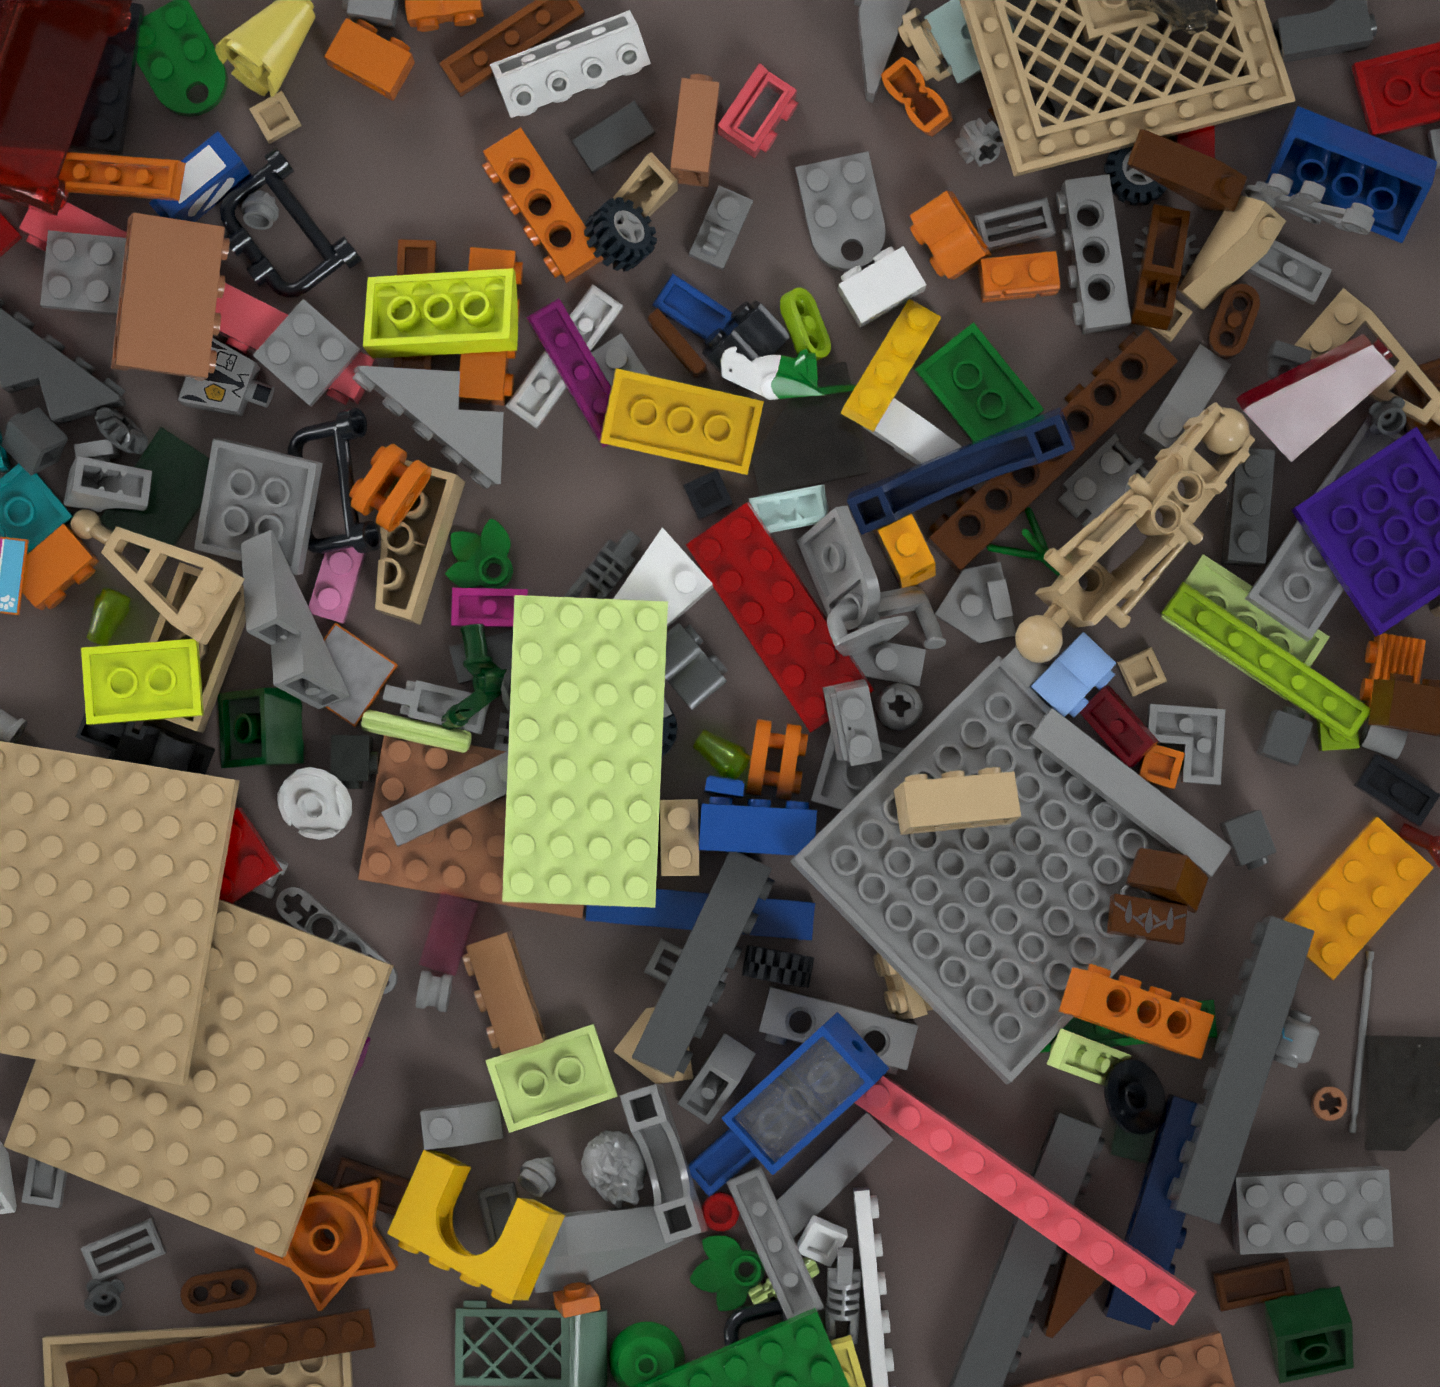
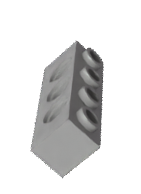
[1056,174,1131,335]
[758,986,918,1075]

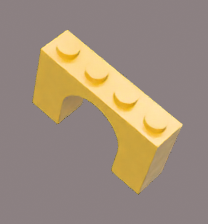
[387,1150,565,1304]

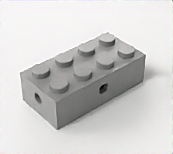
[1230,1166,1394,1255]

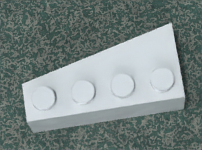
[614,527,713,628]

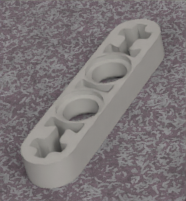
[276,887,398,994]

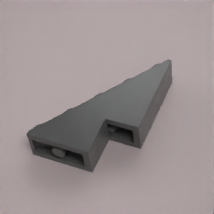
[0,299,127,425]

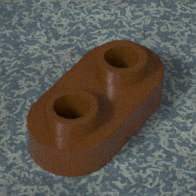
[1207,284,1260,358]
[180,1267,258,1314]

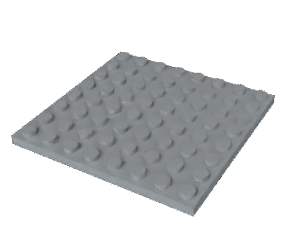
[790,656,1173,1085]

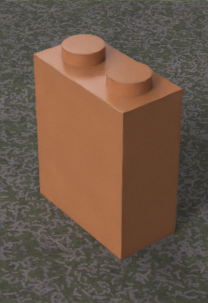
[670,74,719,187]

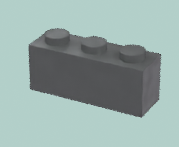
[1221,448,1275,567]

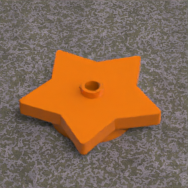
[254,1178,398,1311]

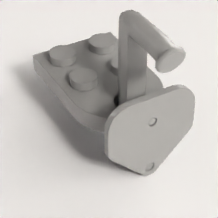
[797,505,946,656]

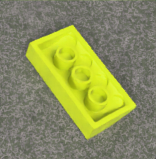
[363,268,518,358]

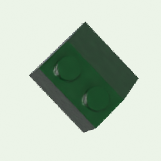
[218,688,304,769]
[1265,1286,1354,1384]

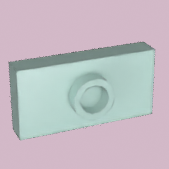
[749,484,829,533]

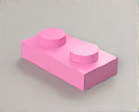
[308,548,366,624]

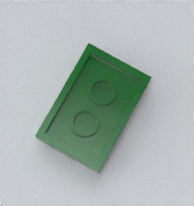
[914,322,1044,443]

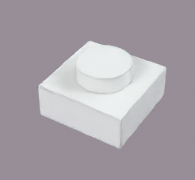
[796,1215,848,1267]

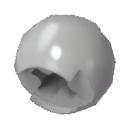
[875,683,923,731]

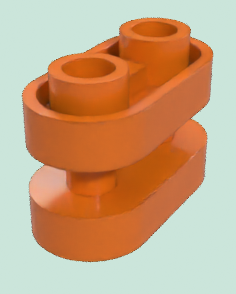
[349,443,432,532]
[746,719,808,800]

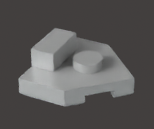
[935,562,1016,644]

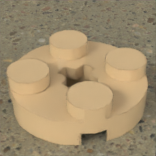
[898,8,953,82]

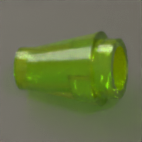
[86,587,131,646]
[693,729,751,780]

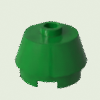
[609,1322,685,1387]

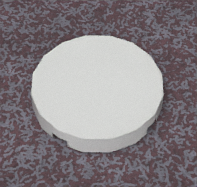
[277,767,352,840]

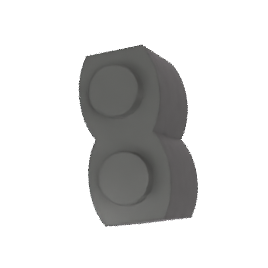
[665,623,728,710]

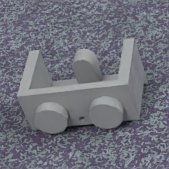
[823,679,883,766]

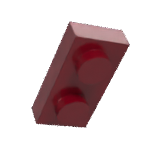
[1079,686,1159,768]

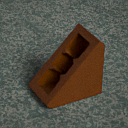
[1126,848,1209,913]

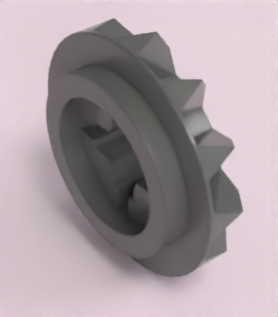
[95,407,149,454]

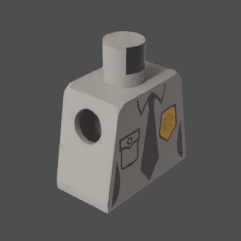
[178,338,275,416]

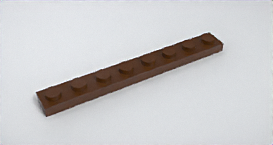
[66,1307,376,1387]

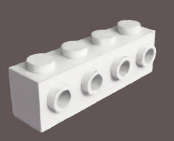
[490,10,651,118]

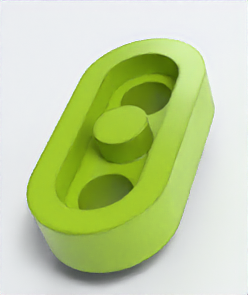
[780,287,831,361]

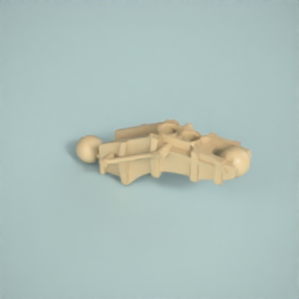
[1015,402,1255,663]

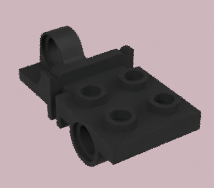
[75,713,215,775]

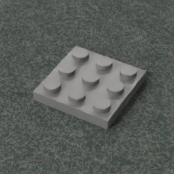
[194,438,323,575]

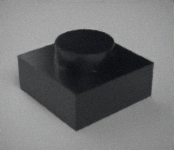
[683,470,733,521]

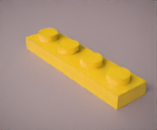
[841,299,941,432]

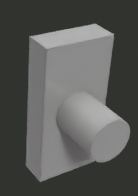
[852,642,926,687]

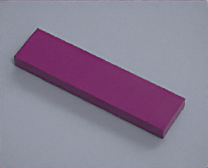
[526,298,611,448]

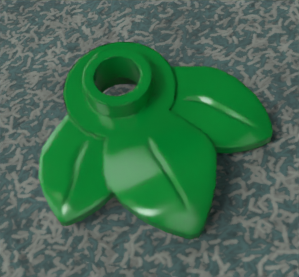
[445,519,513,589]
[690,1235,765,1311]

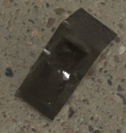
[1127,0,1219,34]

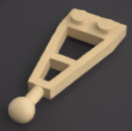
[1294,288,1440,426]
[70,509,245,645]

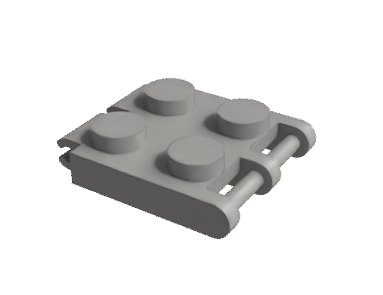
[1058,433,1149,527]

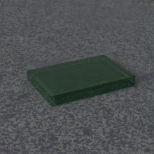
[100,427,210,559]

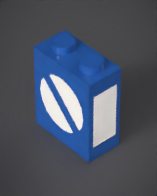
[149,131,252,222]

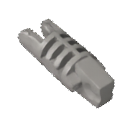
[825,1247,862,1344]

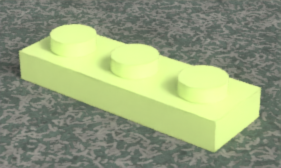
[1047,1028,1132,1086]

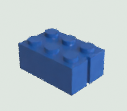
[699,797,817,856]

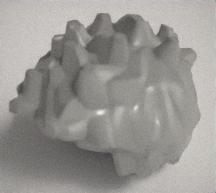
[581,1130,647,1209]

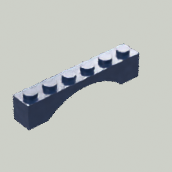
[847,407,1075,535]

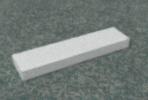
[506,284,623,429]

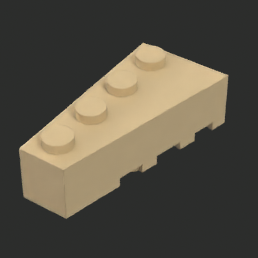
[375,460,465,625]

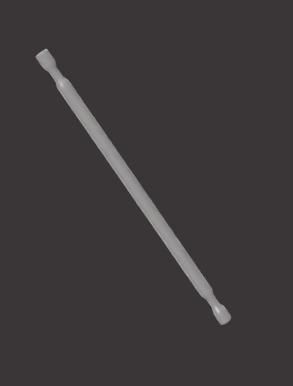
[1348,951,1374,1133]

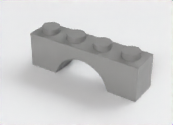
[620,1084,708,1244]

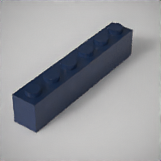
[1102,1094,1203,1330]

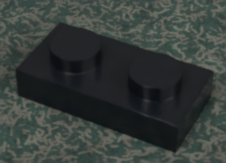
[1354,754,1440,827]

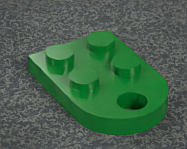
[137,0,228,117]

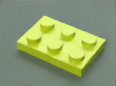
[81,639,204,725]

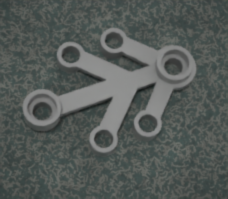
[1245,173,1375,235]

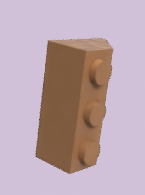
[462,931,547,1055]

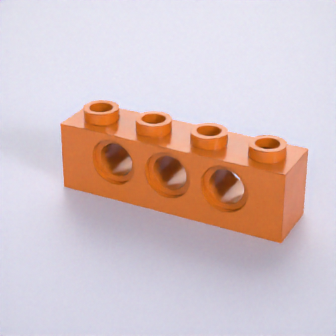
[482,127,604,283]
[1058,964,1215,1059]

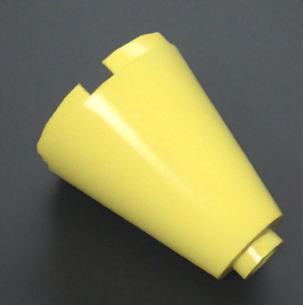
[215,0,315,97]

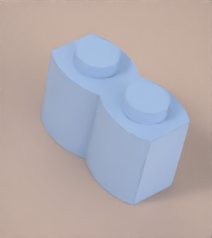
[1029,632,1116,718]

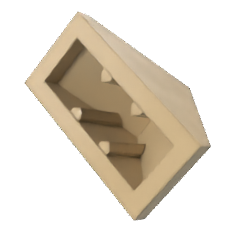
[613,152,678,218]

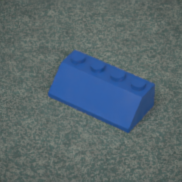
[1265,106,1437,243]

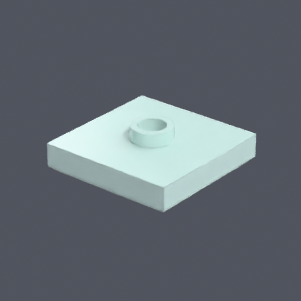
[924,0,1019,83]

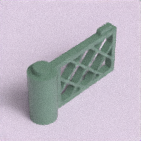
[455,1300,607,1387]

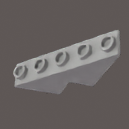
[352,366,504,490]
[241,530,349,709]

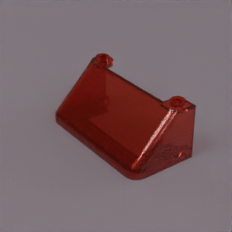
[0,0,132,216]

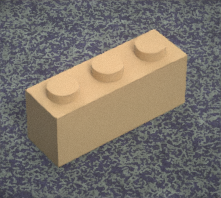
[894,767,1021,835]

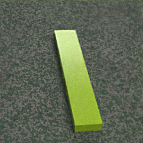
[1160,582,1370,741]

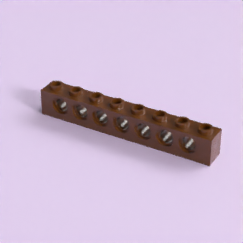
[927,329,1178,573]

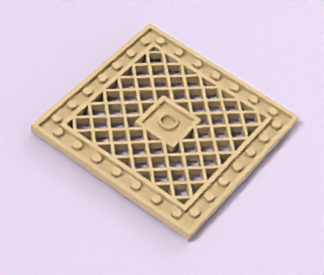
[959,0,1296,177]

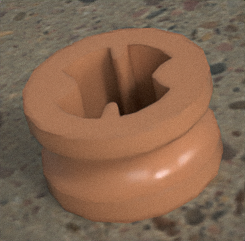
[1310,1087,1347,1121]

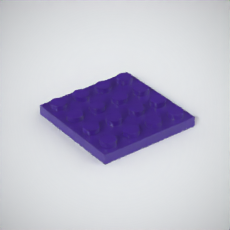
[1291,427,1440,637]

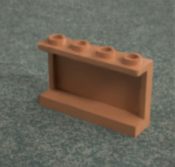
[111,212,230,381]

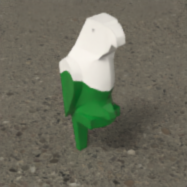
[720,346,857,400]

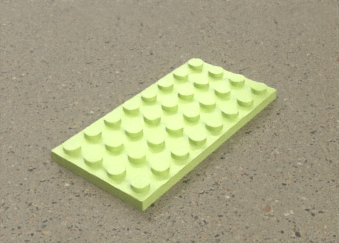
[502,595,668,908]

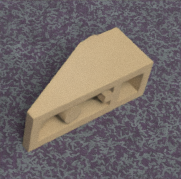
[1177,195,1286,310]

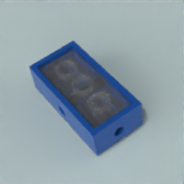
[721,1012,890,1175]

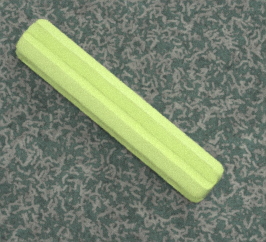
[361,710,472,753]

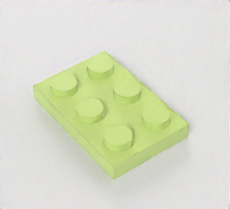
[485,1024,618,1133]

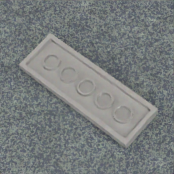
[1245,414,1401,642]

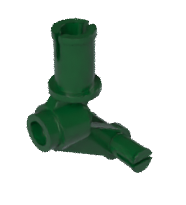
[441,624,507,730]

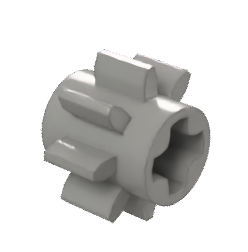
[955,118,1004,167]

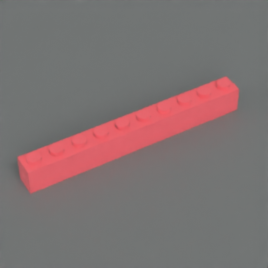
[19,188,379,405]
[854,1074,1197,1326]

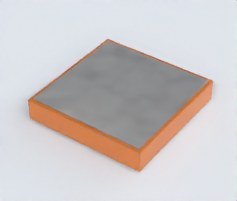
[324,623,399,727]

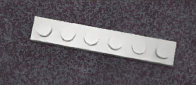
[853,1186,896,1387]

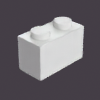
[837,246,927,329]

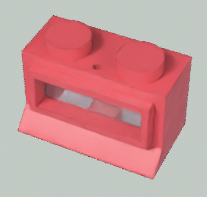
[718,63,799,158]

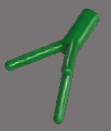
[987,507,1060,577]

